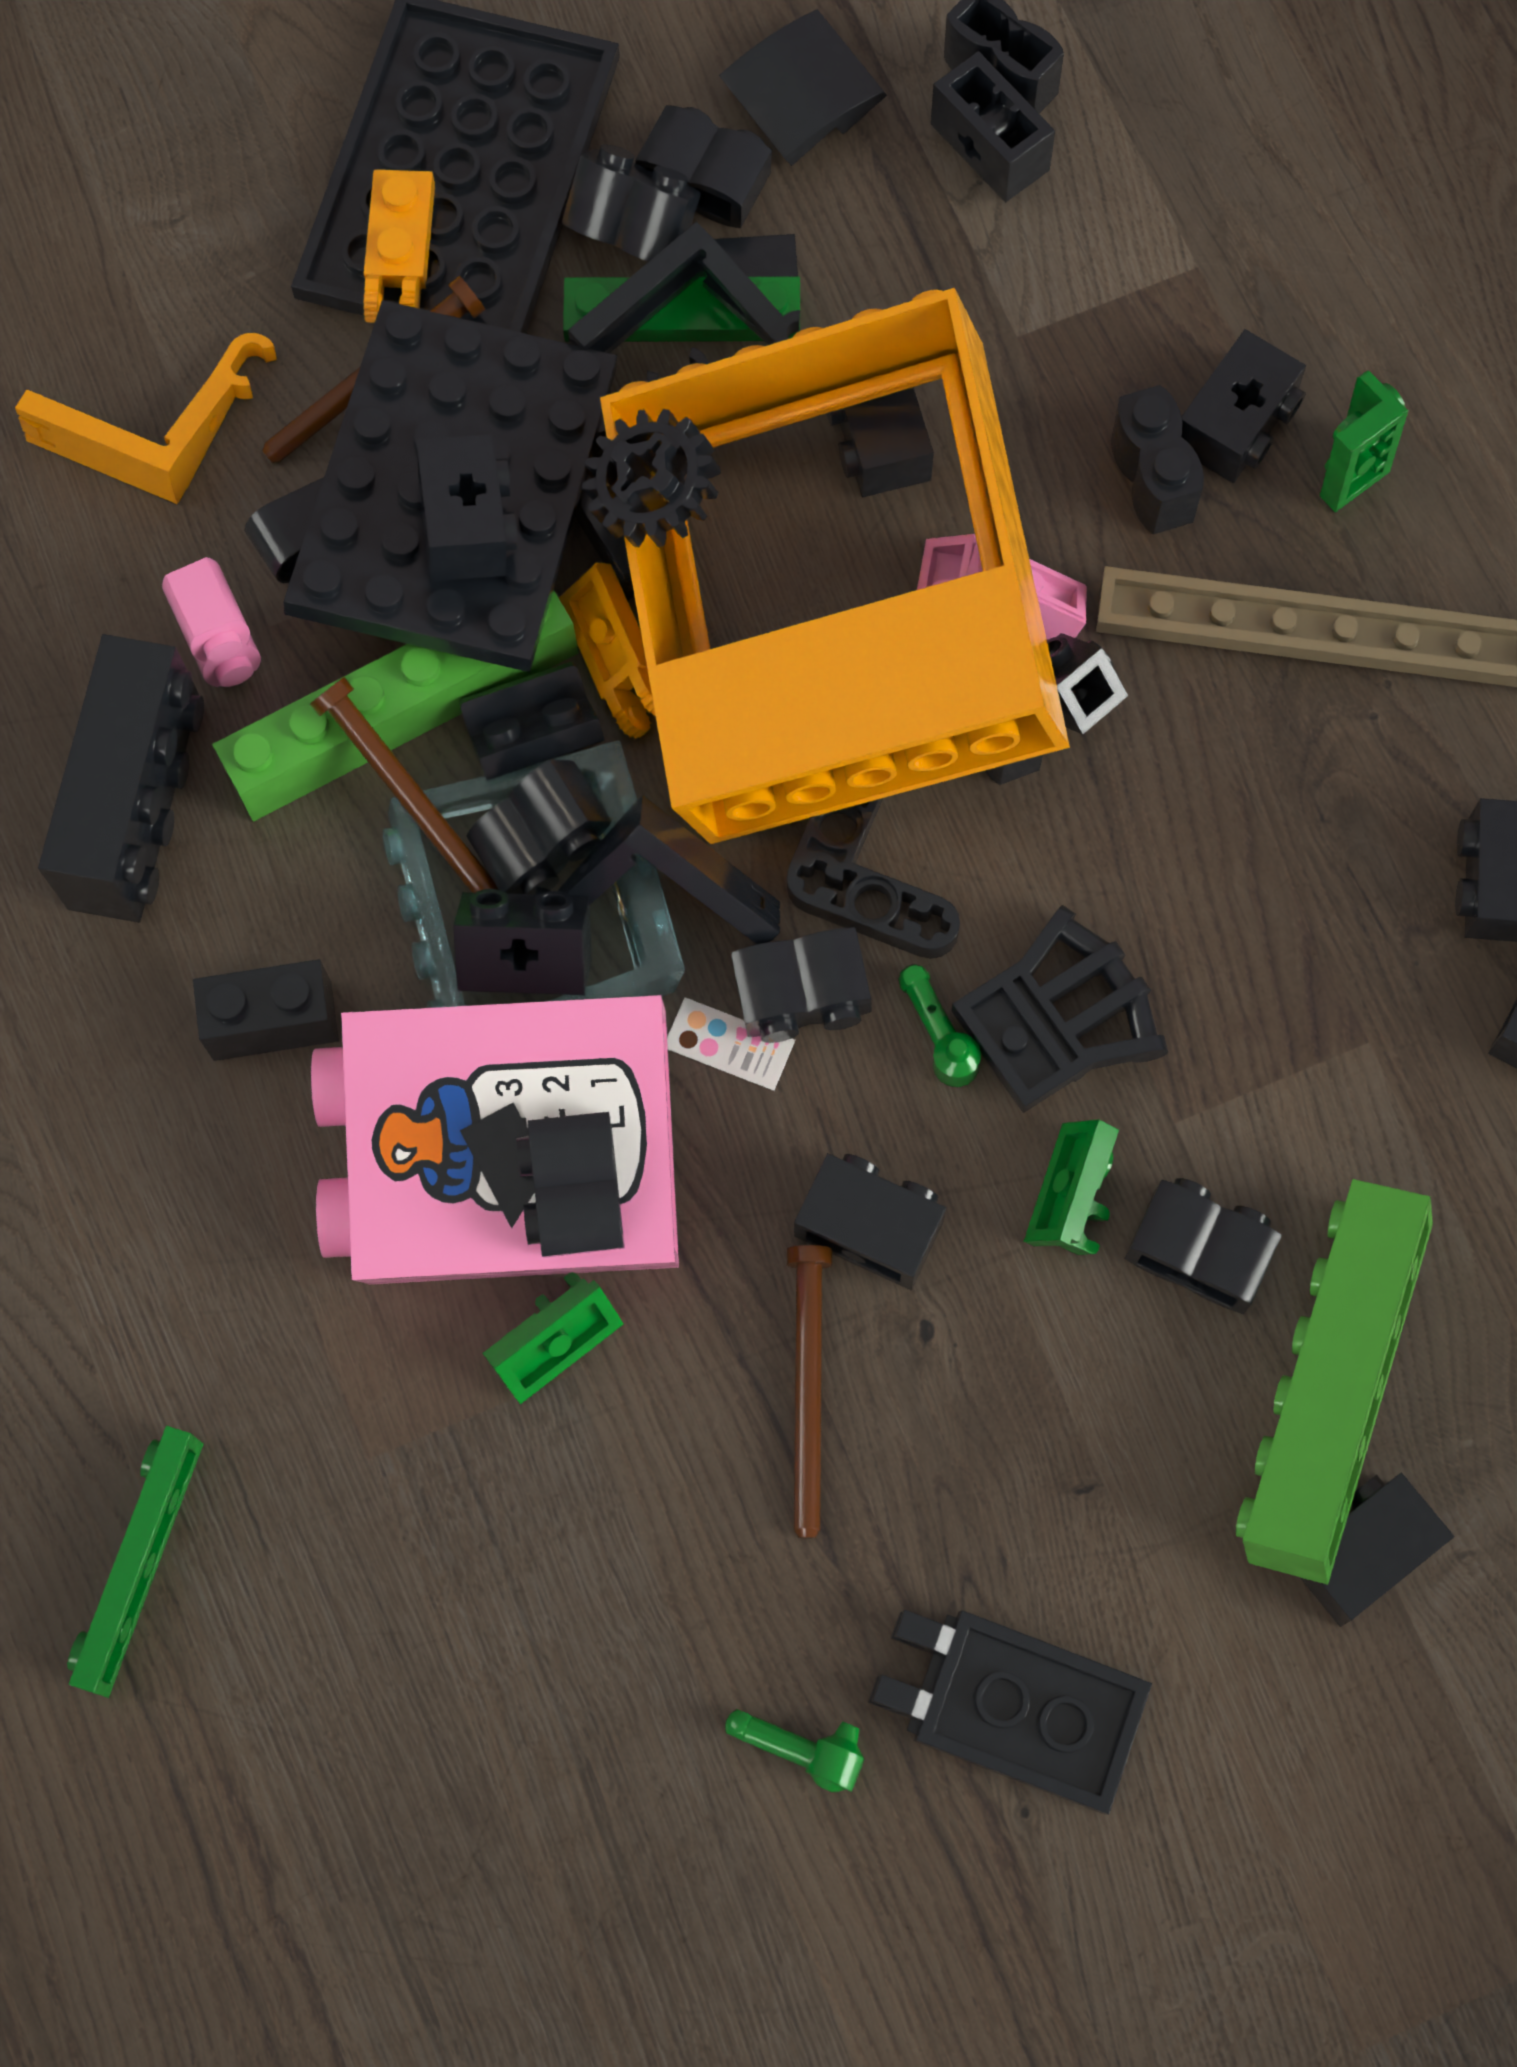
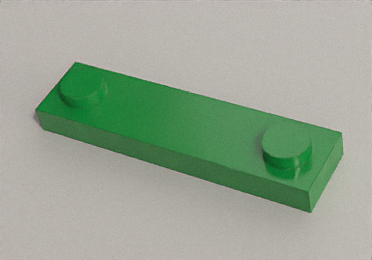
[563,277,800,342]
[67,1425,204,1698]

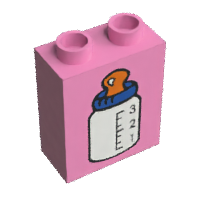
[311,995,679,1285]

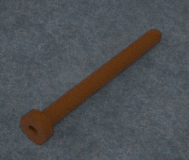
[262,275,486,463]
[310,677,499,893]
[787,1245,832,1539]

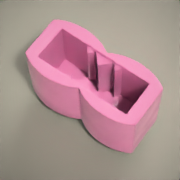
[162,557,261,687]

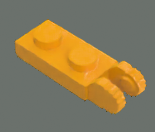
[363,170,435,323]
[559,562,655,739]

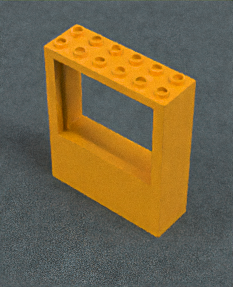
[600,288,1070,844]

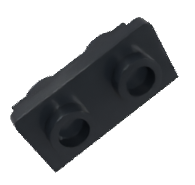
[459,662,605,781]

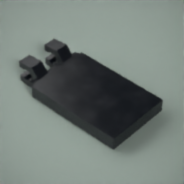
[868,1610,1152,1815]

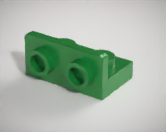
[1320,370,1409,513]

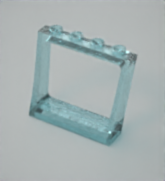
[383,740,685,1008]

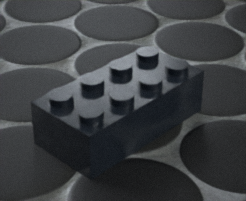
[38,634,204,923]

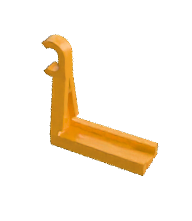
[15,333,277,504]

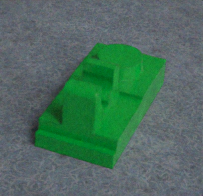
[1023,1119,1119,1255]
[482,1272,624,1404]

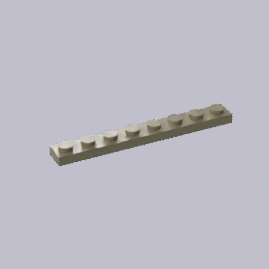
[1095,566,1517,687]

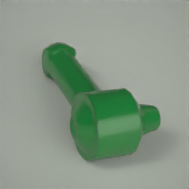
[898,964,981,1087]
[725,1709,865,1792]

